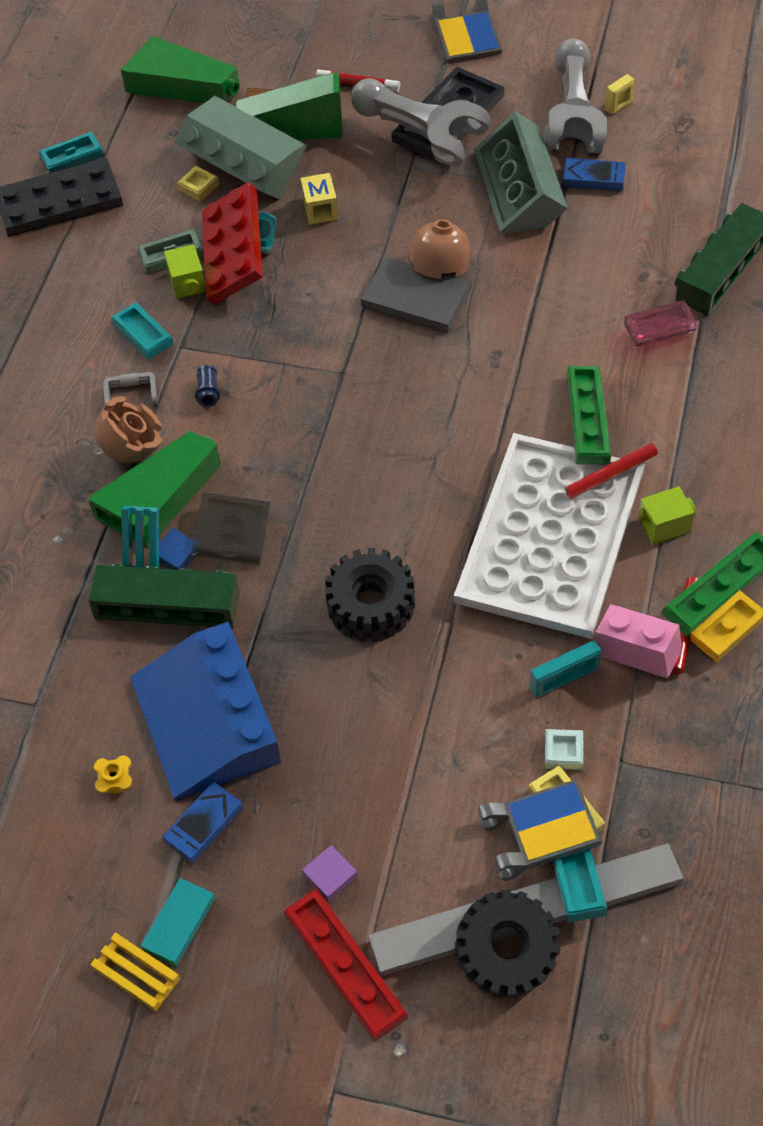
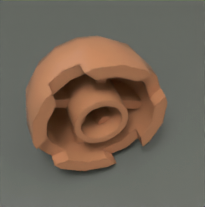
[408,219,471,279]
[95,396,163,464]

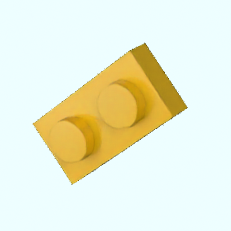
[690,590,763,663]

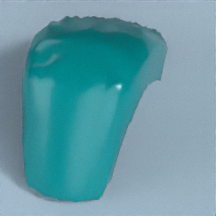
[258,212,276,255]

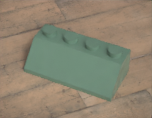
[174,96,307,199]
[474,111,568,234]

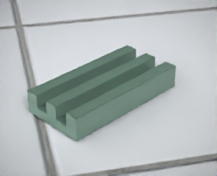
[137,229,204,274]

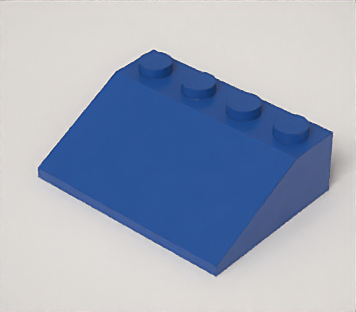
[130,622,281,801]

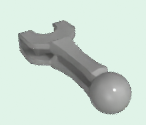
[544,38,607,154]
[351,78,492,168]

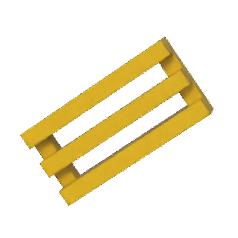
[90,932,180,1012]

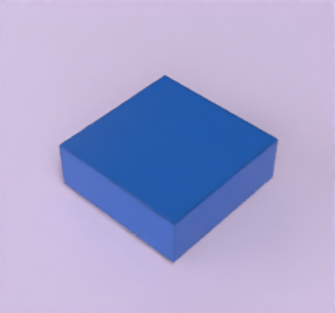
[159,528,201,570]

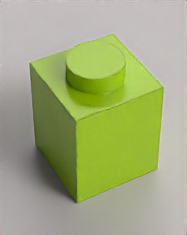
[164,244,206,299]
[638,486,696,545]

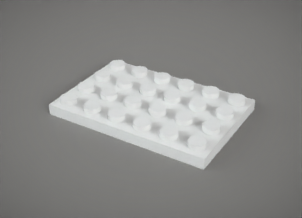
[454,433,645,639]

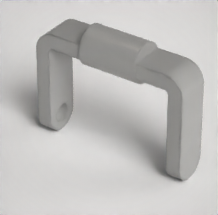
[103,372,158,405]

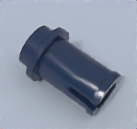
[195,365,221,407]

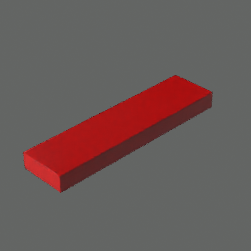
[283,889,408,1042]

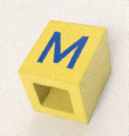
[300,173,338,225]

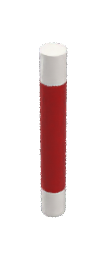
[316,69,401,93]

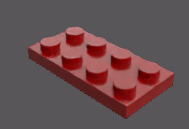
[202,182,263,305]

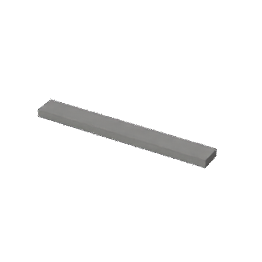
[369,843,684,977]

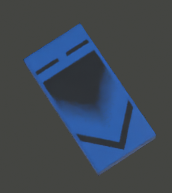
[563,158,626,191]
[163,781,243,864]

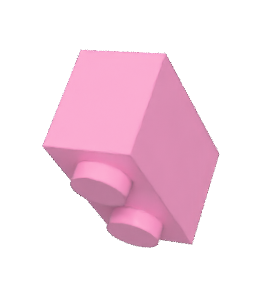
[596,604,682,679]

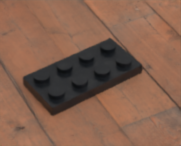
[391,66,505,163]
[0,158,123,237]

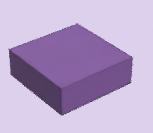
[302,845,358,902]

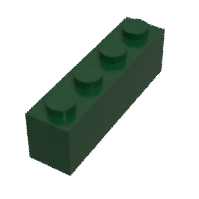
[674,203,763,316]
[88,564,240,628]

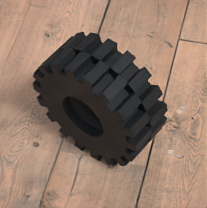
[325,548,415,642]
[454,889,560,997]

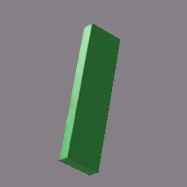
[566,366,611,465]
[661,531,763,638]

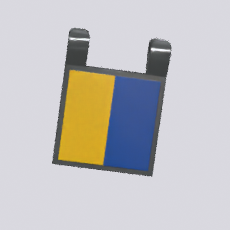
[431,0,502,63]
[478,779,602,881]

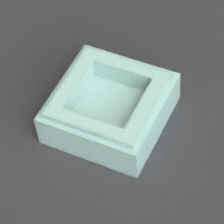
[545,729,583,770]

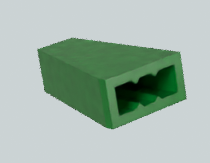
[121,36,240,103]
[236,72,343,140]
[88,431,221,549]

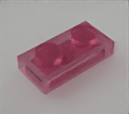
[624,300,697,347]

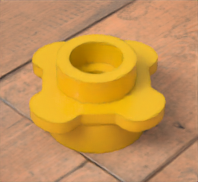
[94,755,133,794]

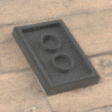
[361,256,472,332]

